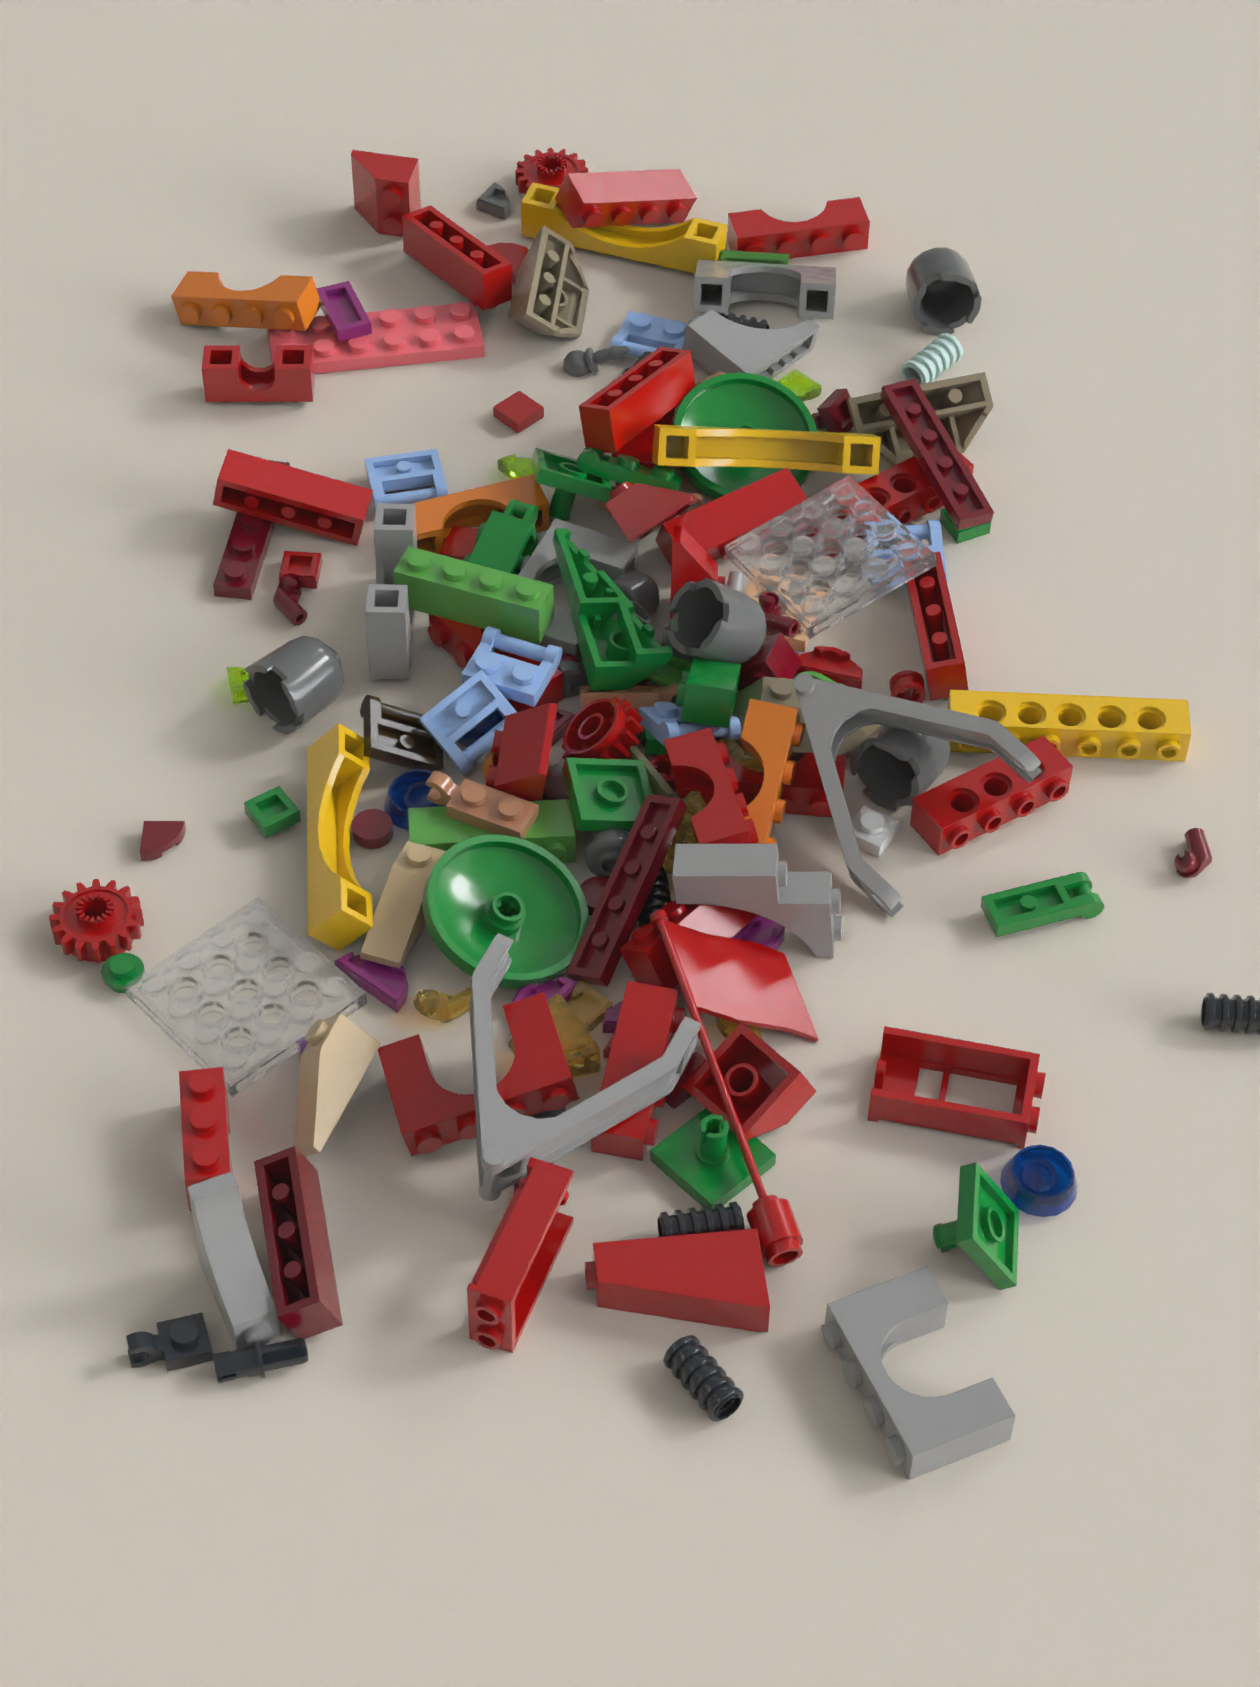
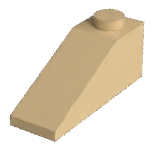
[360,841,446,968]
[294,1013,381,1157]

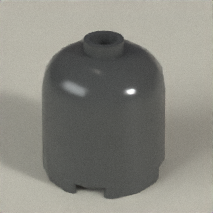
[906,248,982,335]
[667,578,767,664]
[243,636,344,734]
[850,725,950,810]

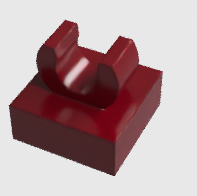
[812,388,853,433]

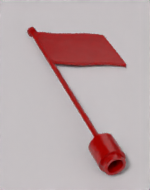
[650,910,819,1267]

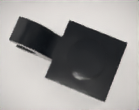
[126,1312,213,1371]

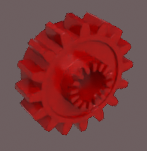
[515,148,588,195]
[562,696,644,760]
[49,879,144,963]

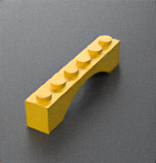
[521,182,727,273]
[652,424,881,475]
[307,723,373,952]

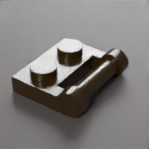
[360,695,444,775]

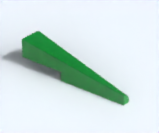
[553,528,673,691]

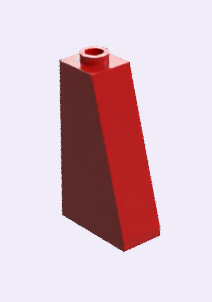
[585,1228,770,1332]

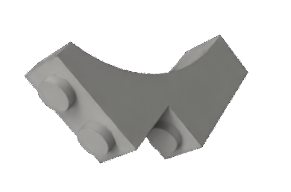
[672,844,843,958]

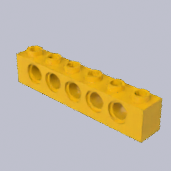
[947,690,1191,761]

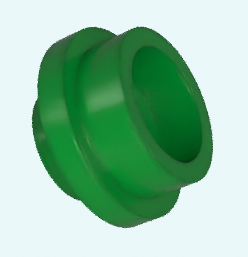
[101,953,145,993]

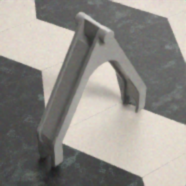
[793,673,1042,917]
[469,933,702,1201]

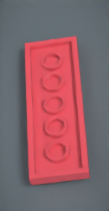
[267,302,485,374]

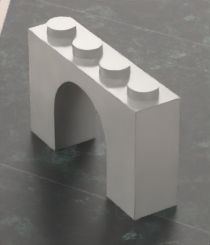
[693,260,836,319]
[365,503,417,680]
[503,518,638,662]
[821,1266,1016,1480]

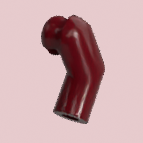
[273,573,308,626]
[758,591,799,638]
[1174,828,1212,878]

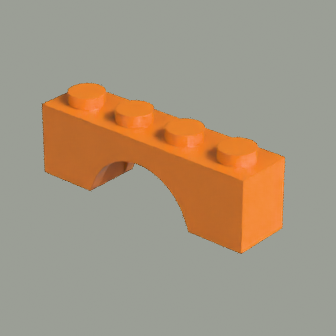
[171,271,321,331]
[411,474,549,554]
[741,699,805,844]

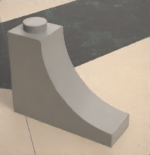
[682,309,820,379]
[187,1171,281,1350]

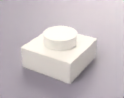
[851,805,900,858]

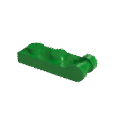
[577,447,683,491]
[980,872,1104,937]

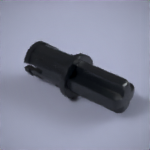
[213,1338,309,1384]

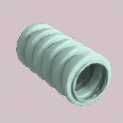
[901,333,963,385]

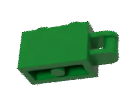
[463,499,538,575]
[676,657,741,728]

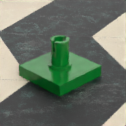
[531,448,612,521]
[562,758,653,831]
[650,1108,776,1209]
[933,1162,1019,1290]

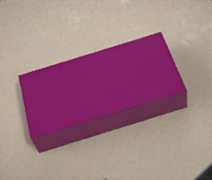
[316,281,372,342]

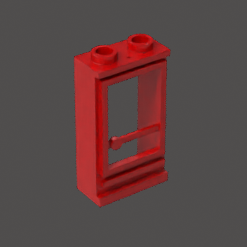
[867,1026,1046,1150]
[467,1157,574,1353]

